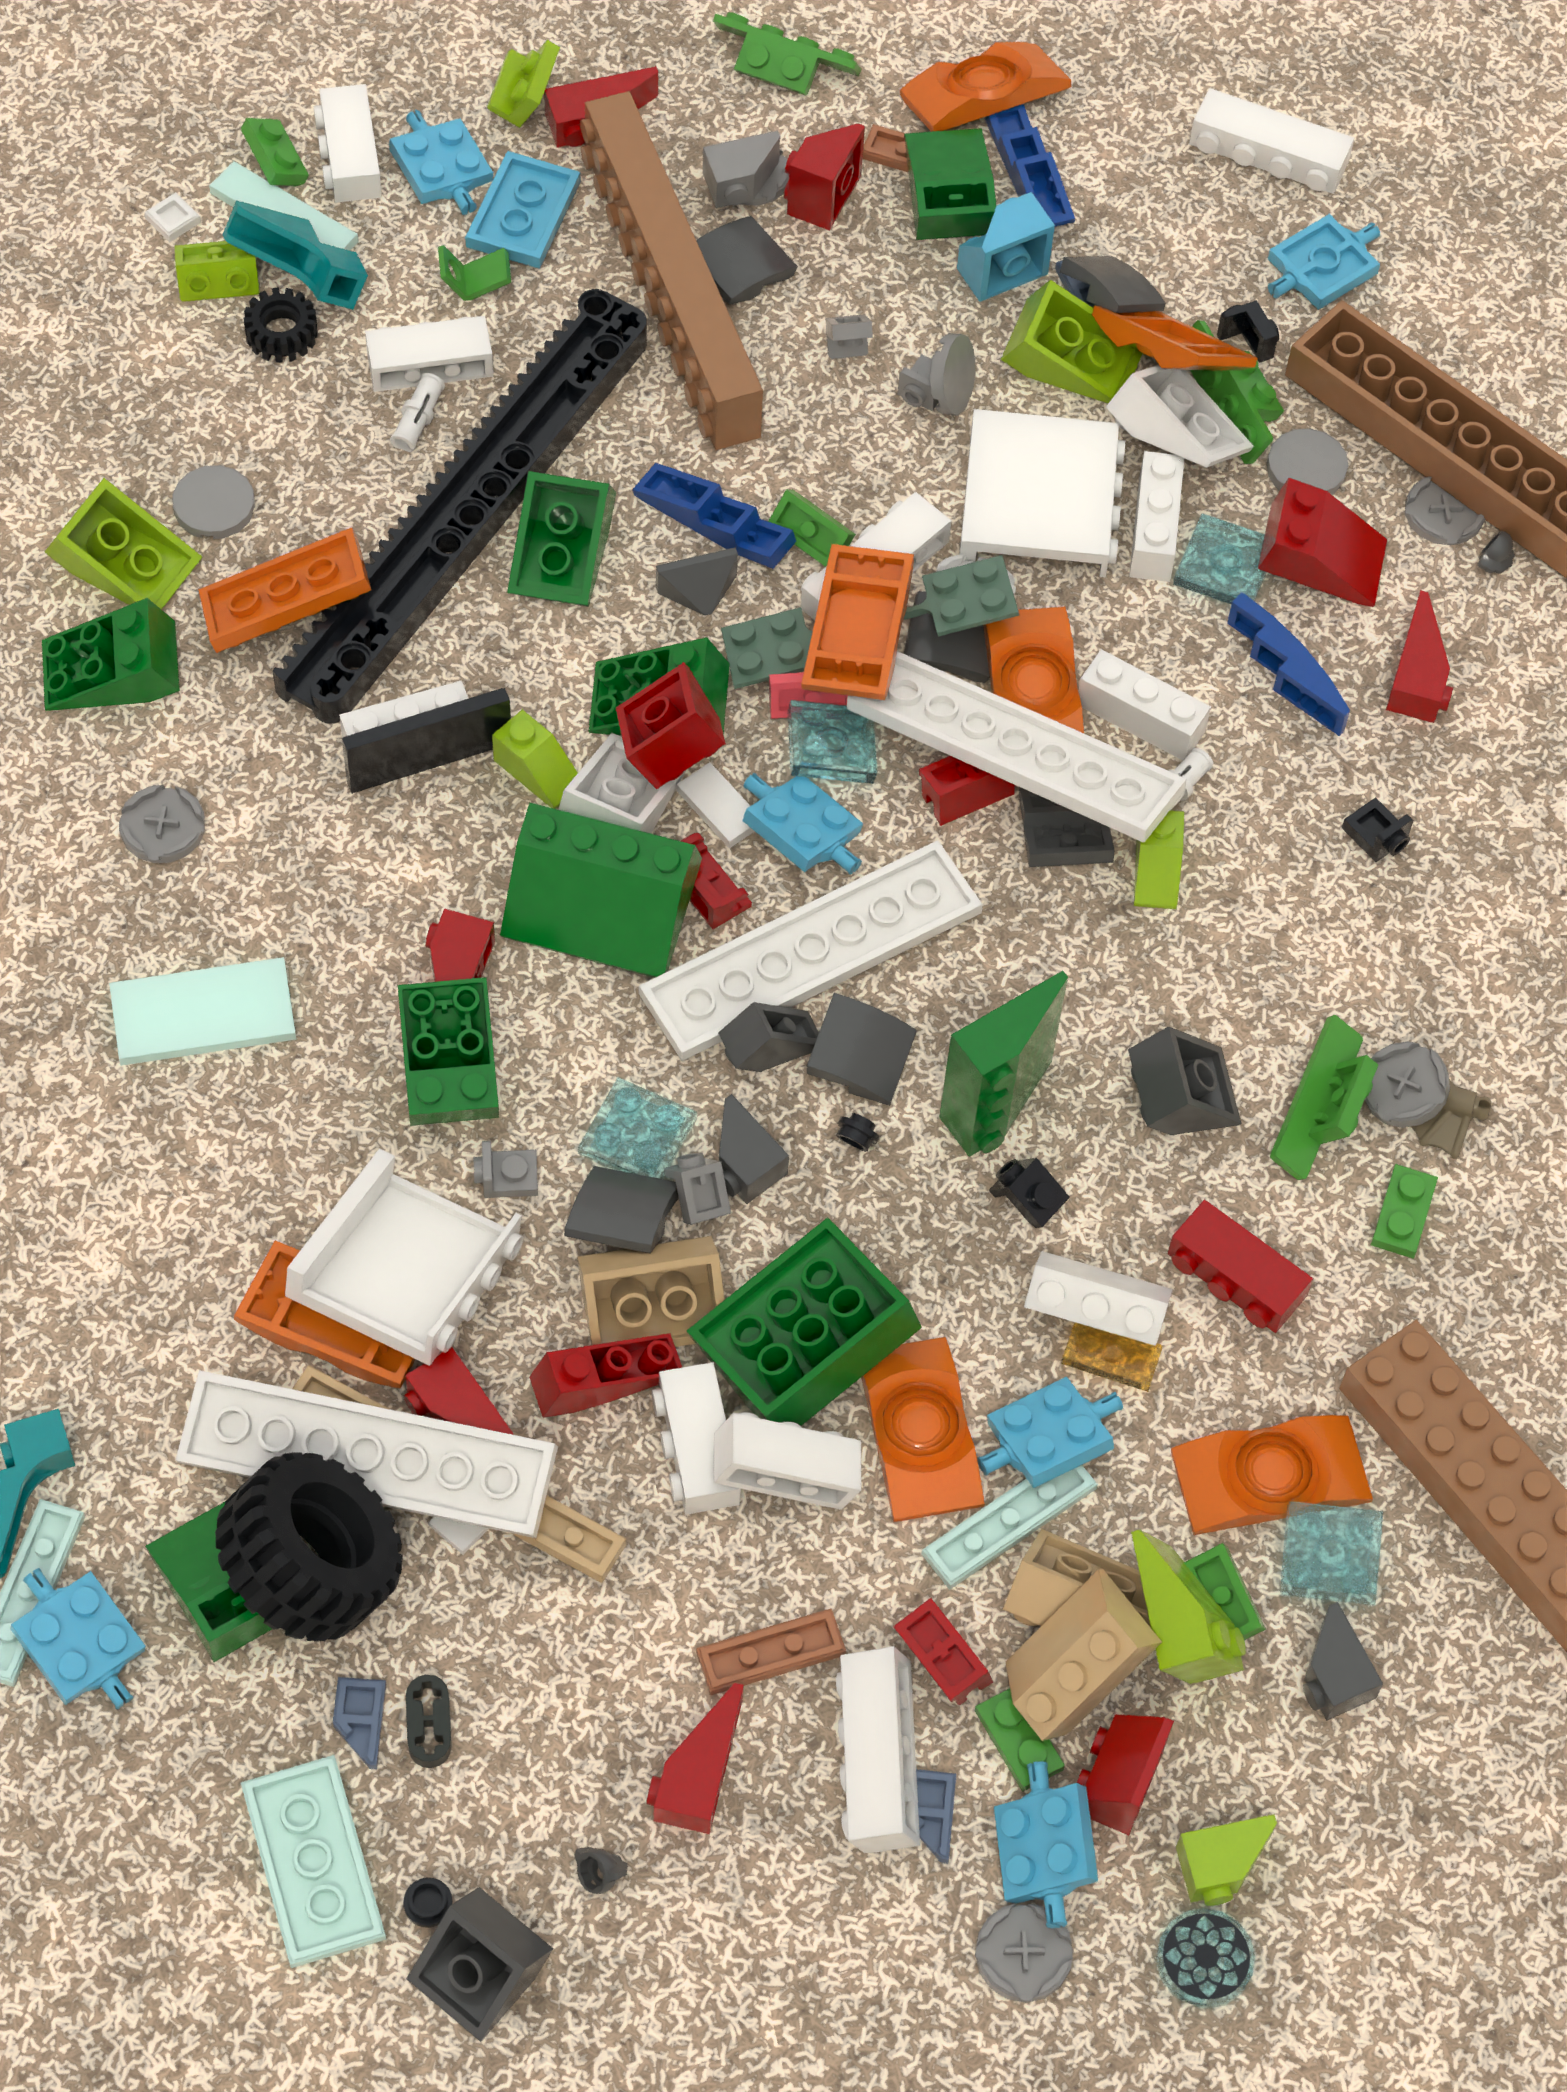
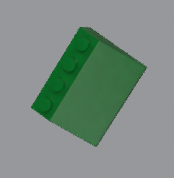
[500,802,702,978]
[939,971,1068,1157]
[687,1217,922,1426]

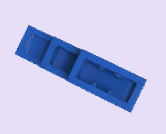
[985,104,1075,227]
[632,463,796,569]
[1227,592,1350,736]

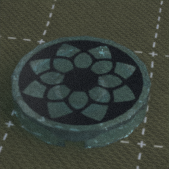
[1156,1908,1255,2009]

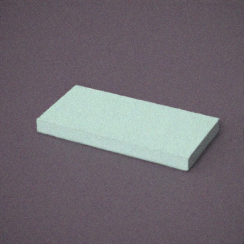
[109,957,296,1066]
[241,1755,386,1968]

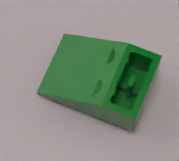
[904,128,997,240]
[42,598,180,711]
[588,637,730,735]
[397,977,499,1126]
[145,1502,272,1662]

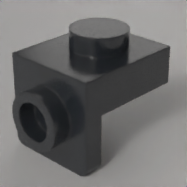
[1217,300,1279,363]
[1342,797,1414,862]
[989,1158,1070,1228]

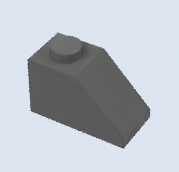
[718,1002,819,1072]
[719,1094,789,1204]
[1303,1602,1383,1721]

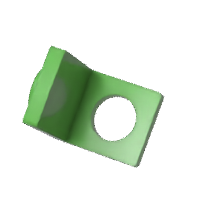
[438,245,511,301]

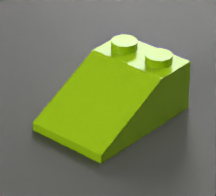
[1001,280,1143,403]
[44,478,202,610]
[1131,1529,1246,1684]

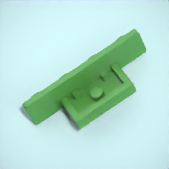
[713,12,861,96]
[1190,320,1284,464]
[1270,1015,1378,1180]

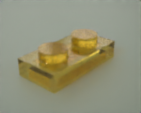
[1061,1322,1163,1392]

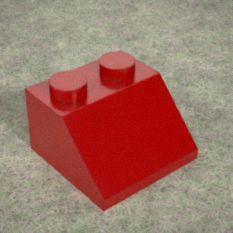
[784,123,865,231]
[616,662,726,789]
[1076,1714,1174,1836]

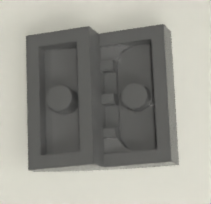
[696,216,798,305]
[1060,256,1166,313]
[904,591,990,683]
[1019,787,1115,867]
[807,993,917,1106]
[564,1166,679,1253]

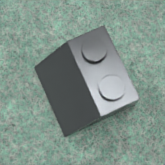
[1128,1026,1241,1135]
[406,1887,553,2042]

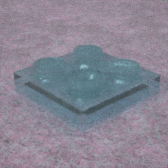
[1173,513,1267,604]
[787,700,877,784]
[578,1077,697,1179]
[1280,1501,1383,1606]

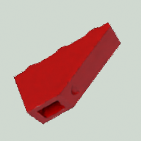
[529,1333,682,1418]

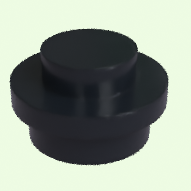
[836,1113,880,1152]
[403,1878,453,1928]

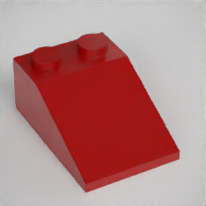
[1258,478,1387,607]

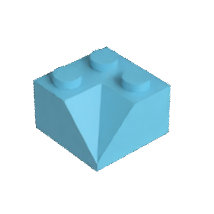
[957,192,1055,302]

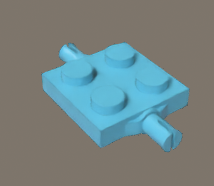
[389,110,493,215]
[1268,214,1380,310]
[742,773,863,875]
[977,1377,1123,1488]
[10,1568,146,1710]
[994,1761,1098,1928]

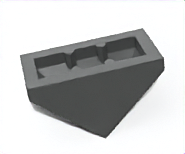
[656,547,738,616]

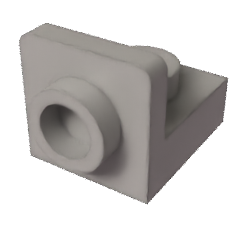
[825,314,873,359]
[898,354,939,411]
[473,1141,538,1198]
[664,1153,731,1225]

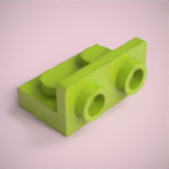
[487,40,560,128]
[174,241,259,302]

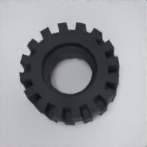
[243,287,318,363]

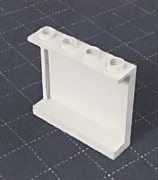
[960,409,1125,577]
[285,1149,524,1366]

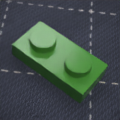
[241,118,309,186]
[768,489,856,567]
[1371,1164,1438,1259]
[1184,1543,1266,1640]
[975,1688,1065,1792]

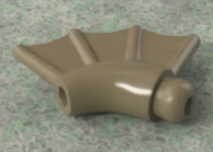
[1411,1079,1491,1159]

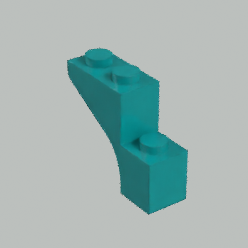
[222,200,368,310]
[0,1408,75,1578]

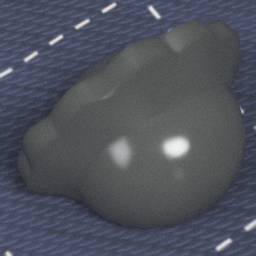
[1478,530,1515,574]
[574,1847,628,1894]

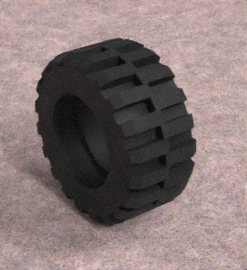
[215,1452,403,1641]

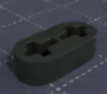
[406,1674,452,1768]

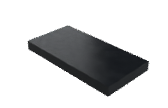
[342,688,511,794]

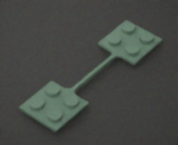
[721,555,1019,689]

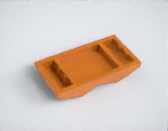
[900,42,1072,132]
[1092,306,1257,371]
[801,544,914,700]
[983,607,1084,733]
[234,1240,416,1389]
[861,1337,985,1522]
[1171,1415,1373,1535]

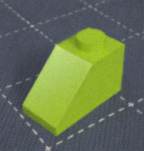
[492,709,578,809]
[1134,810,1184,909]
[1176,1814,1277,1906]

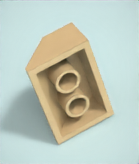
[577,1236,724,1347]
[1003,1529,1151,1627]
[1005,1569,1162,1741]

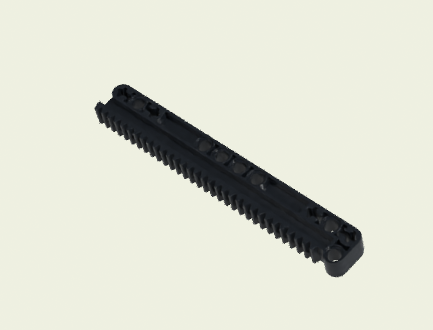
[272,289,647,723]

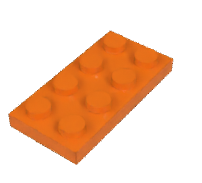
[198,527,371,653]

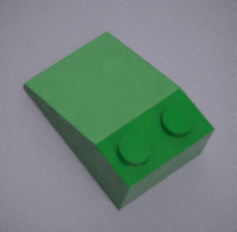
[507,471,616,607]

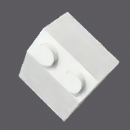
[1106,365,1254,468]
[558,733,686,834]

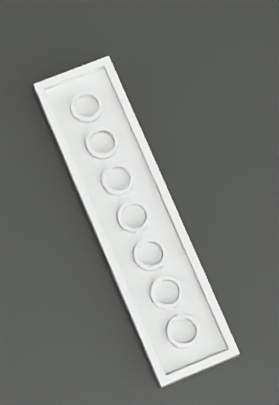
[847,651,1187,842]
[639,840,983,1061]
[176,1370,558,1538]

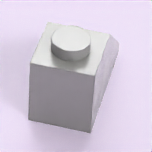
[702,131,780,208]

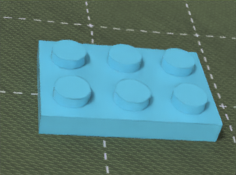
[465,151,581,269]

